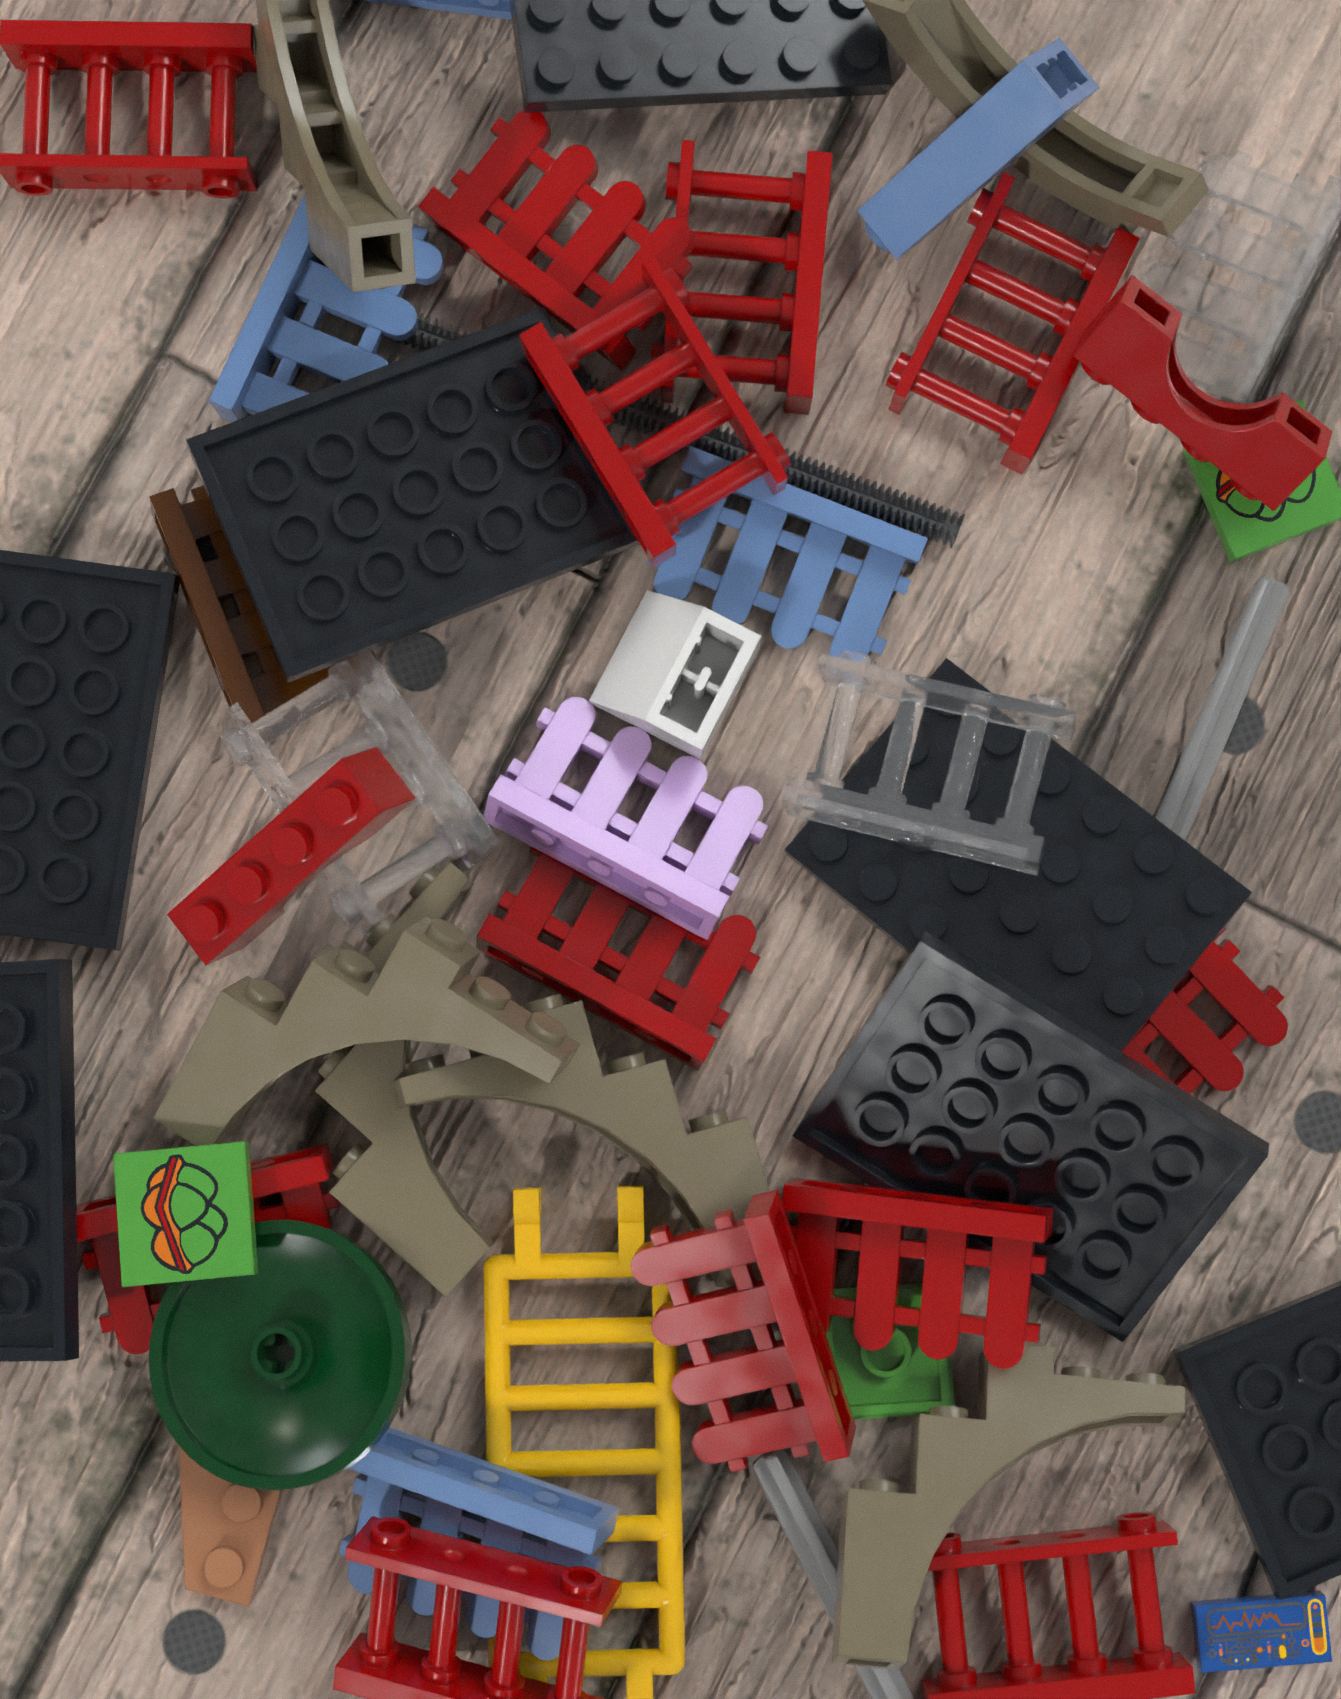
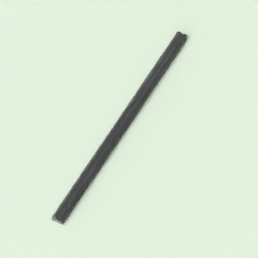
[383,313,965,548]

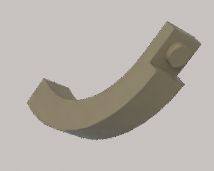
[862,0,1209,238]

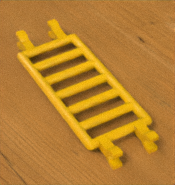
[483,1185,685,1699]

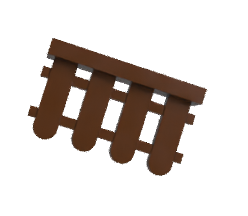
[149,485,376,743]

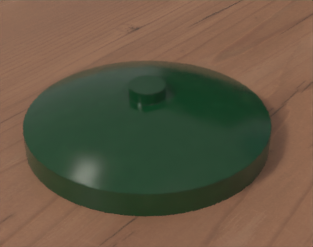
[149,1220,411,1490]

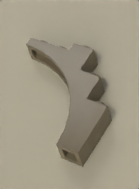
[252,0,416,292]
[304,862,494,1297]
[154,916,580,1146]
[392,994,769,1288]
[832,1341,1185,1670]

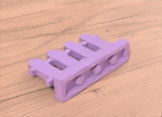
[483,697,768,940]

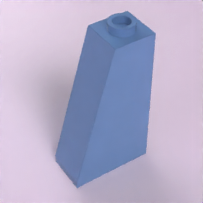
[857,38,1099,260]

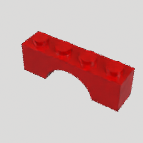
[1073,275,1332,511]
[167,747,416,966]

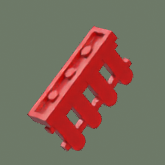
[418,110,694,371]
[476,847,761,1071]
[1122,928,1288,1094]
[77,1143,340,1355]
[782,1178,1054,1369]
[631,1189,856,1472]

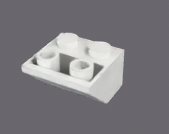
[589,590,761,760]

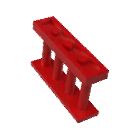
[0,20,257,199]
[650,140,833,415]
[885,173,1140,475]
[519,255,791,567]
[921,1512,1196,1699]
[333,1516,623,1699]

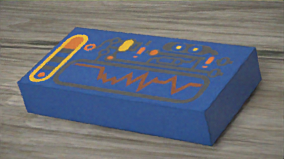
[1190,1590,1332,1673]

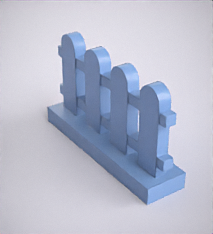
[209,193,444,423]
[647,446,928,671]
[339,1427,619,1661]

